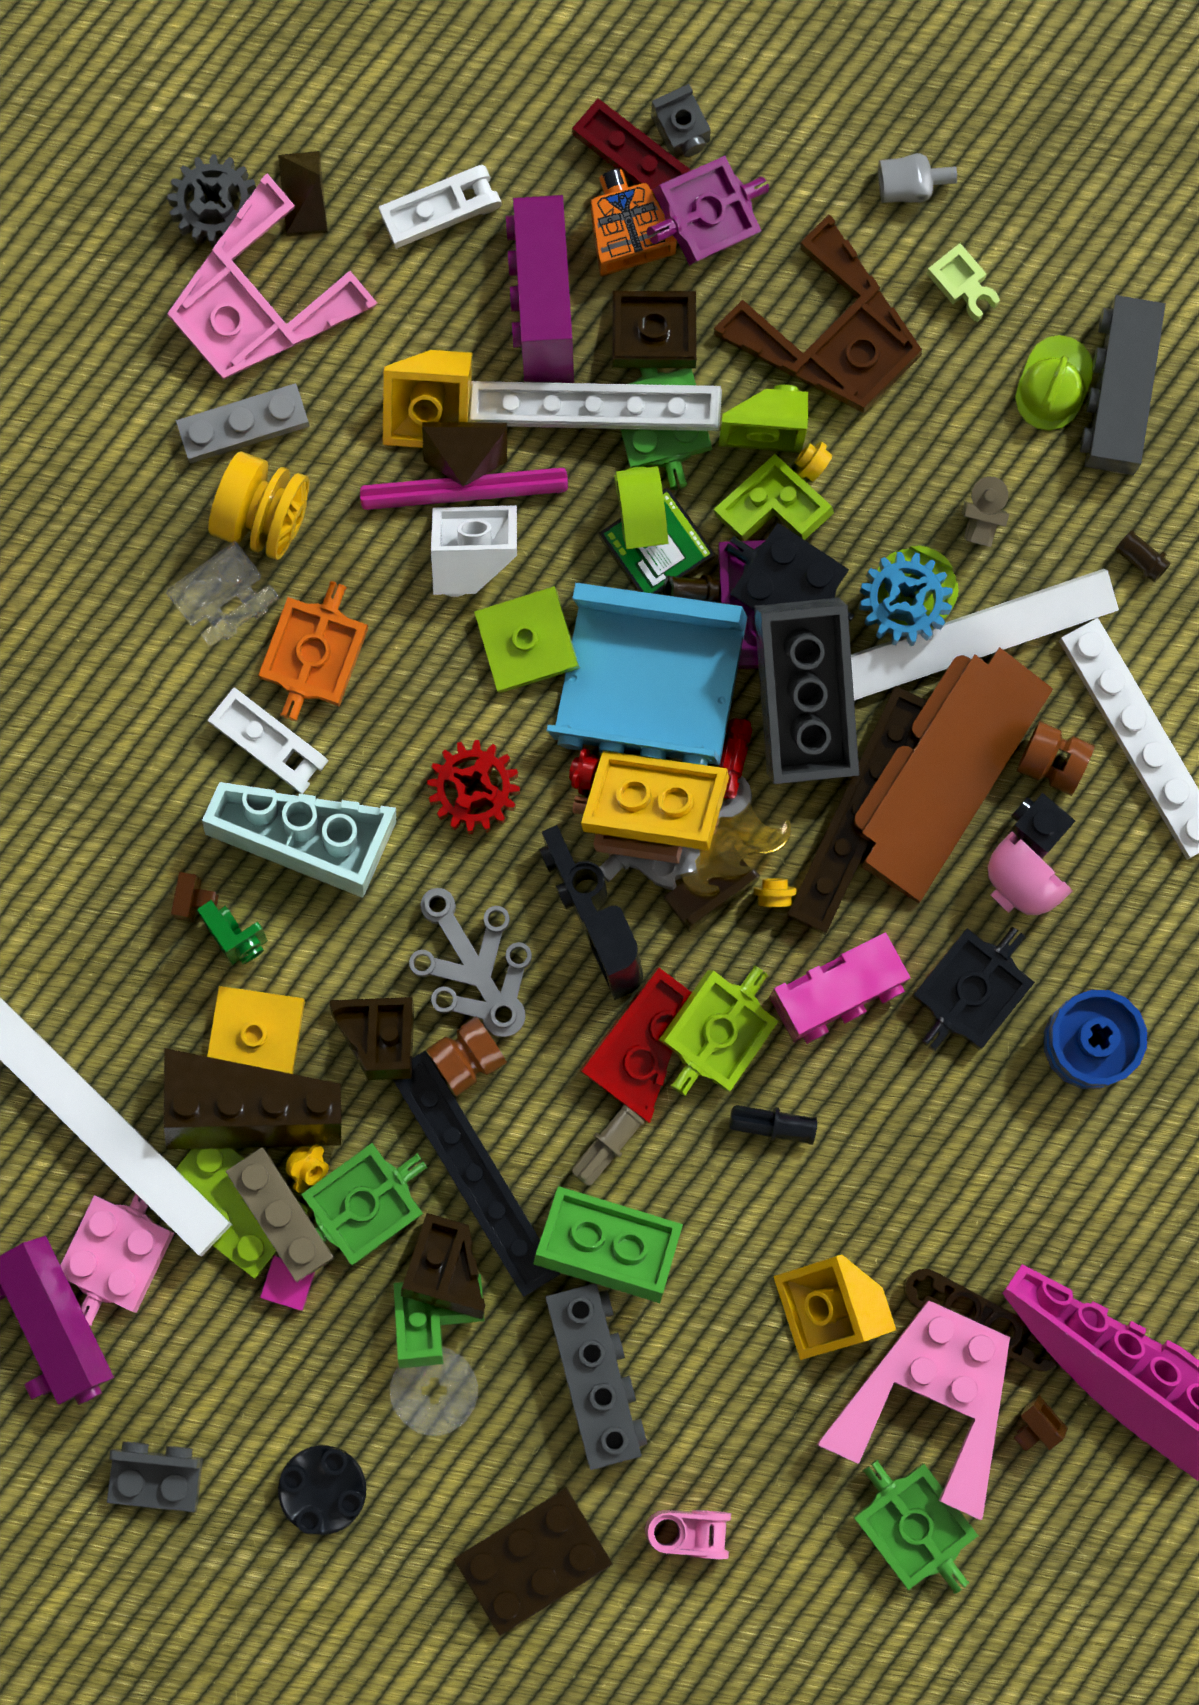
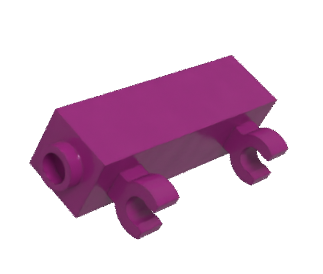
[0,1236,114,1405]

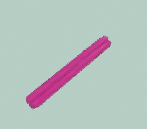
[360,468,568,510]

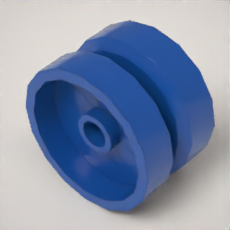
[1044,990,1147,1089]

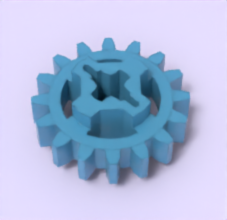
[859,552,953,646]

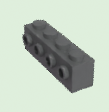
[545,1283,648,1470]

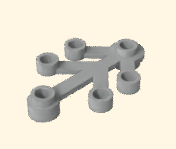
[409,888,532,1037]

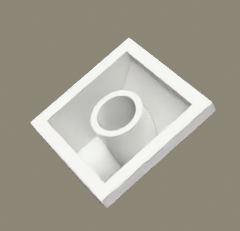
[431,505,517,597]

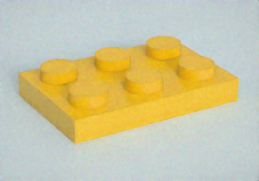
[581,751,729,851]

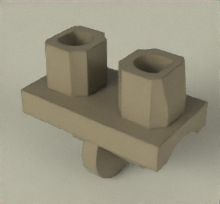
[961,476,1009,547]

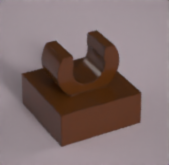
[171,872,219,922]
[1014,1395,1068,1451]

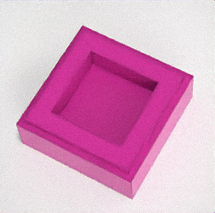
[260,1256,315,1311]

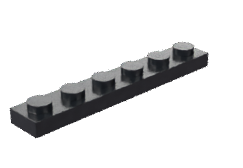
[393,1050,561,1297]

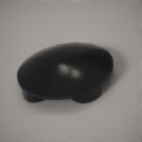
[278,1445,367,1535]

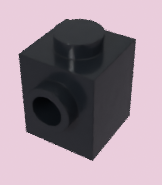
[1008,793,1075,859]

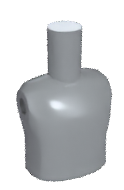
[878,153,957,203]

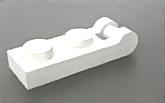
[379,165,502,249]
[208,687,328,794]

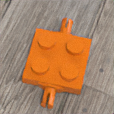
[258,581,369,722]

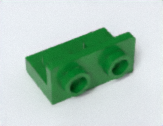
[197,900,268,965]

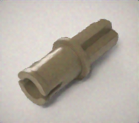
[572,1104,645,1186]

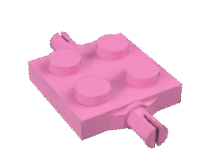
[60,1194,175,1326]

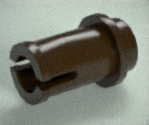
[1115,530,1171,583]
[663,574,720,603]

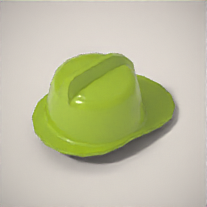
[1015,335,1093,431]

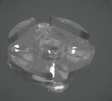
[390,1347,479,1436]

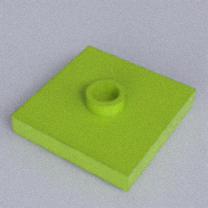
[474,586,580,694]

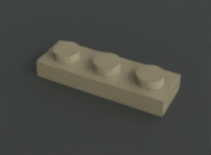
[226,1147,334,1282]

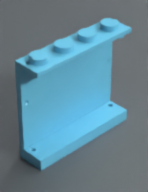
[547,583,747,765]

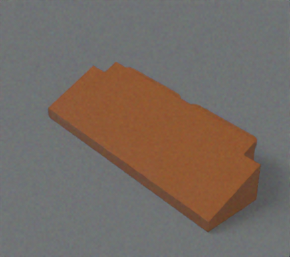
[854,647,1053,903]

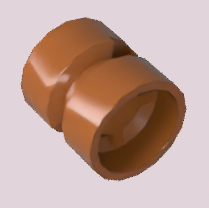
[1017,721,1095,796]
[426,1016,507,1096]

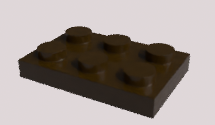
[453,1487,613,1636]

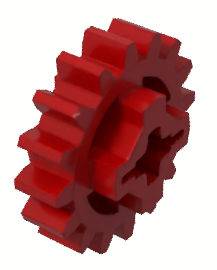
[427,740,520,834]

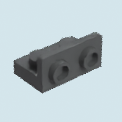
[107,1441,203,1512]

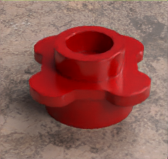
[569,748,600,795]

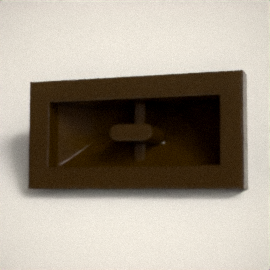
[278,151,328,237]
[422,422,507,487]

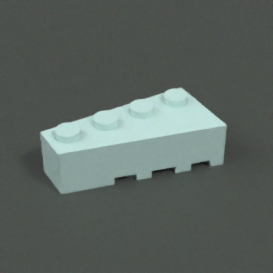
[202,782,396,898]

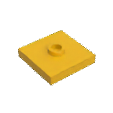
[207,986,305,1074]

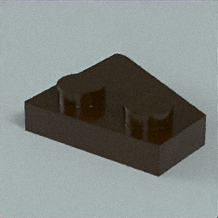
[330,997,414,1080]
[401,1213,485,1319]

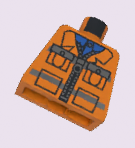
[591,169,677,277]

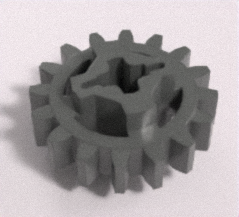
[167,154,257,247]

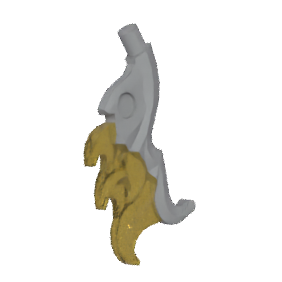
[600,776,791,896]

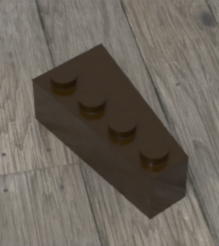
[164,1048,341,1150]

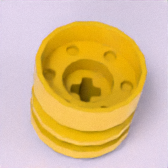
[208,451,310,560]

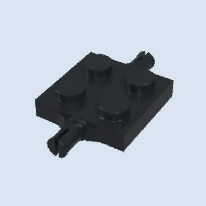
[724,523,855,622]
[912,927,1035,1052]

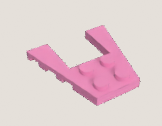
[167,173,377,380]
[817,1301,1010,1520]

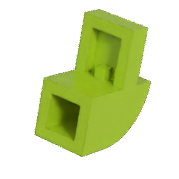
[614,466,669,549]

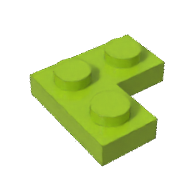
[713,454,834,541]

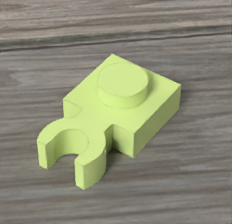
[926,243,1000,322]

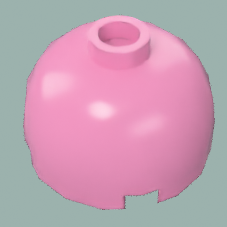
[988,832,1073,915]

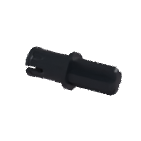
[729,1105,817,1145]

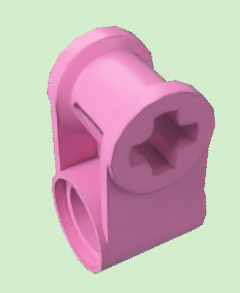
[645,1510,731,1559]

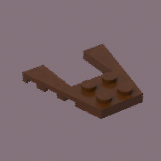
[714,214,922,413]

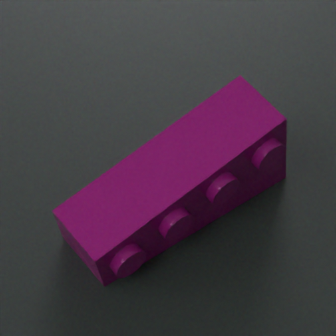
[506,195,574,383]

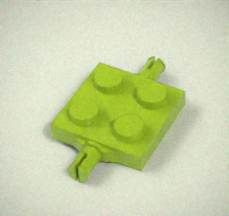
[659,966,779,1096]

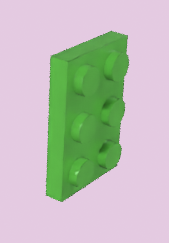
[533,1186,683,1303]

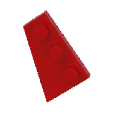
[579,967,692,1123]

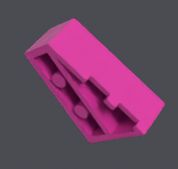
[769,932,911,1044]

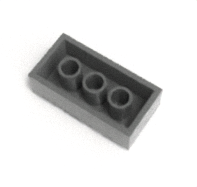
[754,597,859,784]

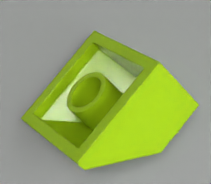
[718,385,808,452]

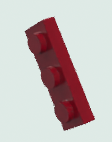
[572,98,691,201]

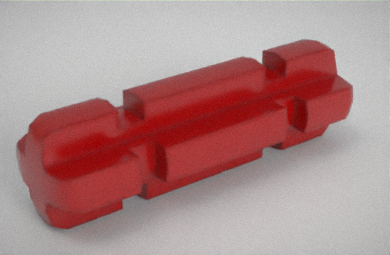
[718,718,752,800]

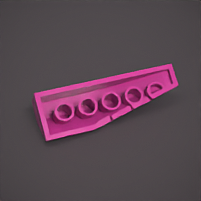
[1002,1264,1199,1481]

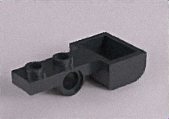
[539,825,643,1000]

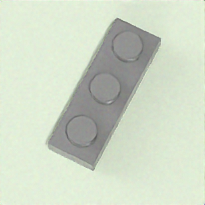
[176,383,310,464]

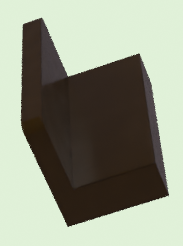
[664,846,760,932]

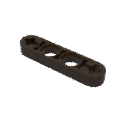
[903,1269,1058,1371]

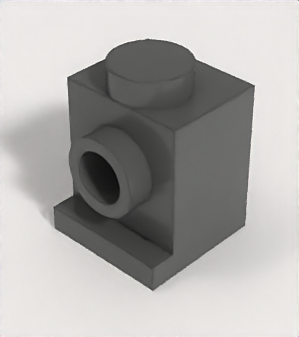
[651,84,711,158]

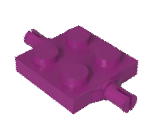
[647,156,769,266]

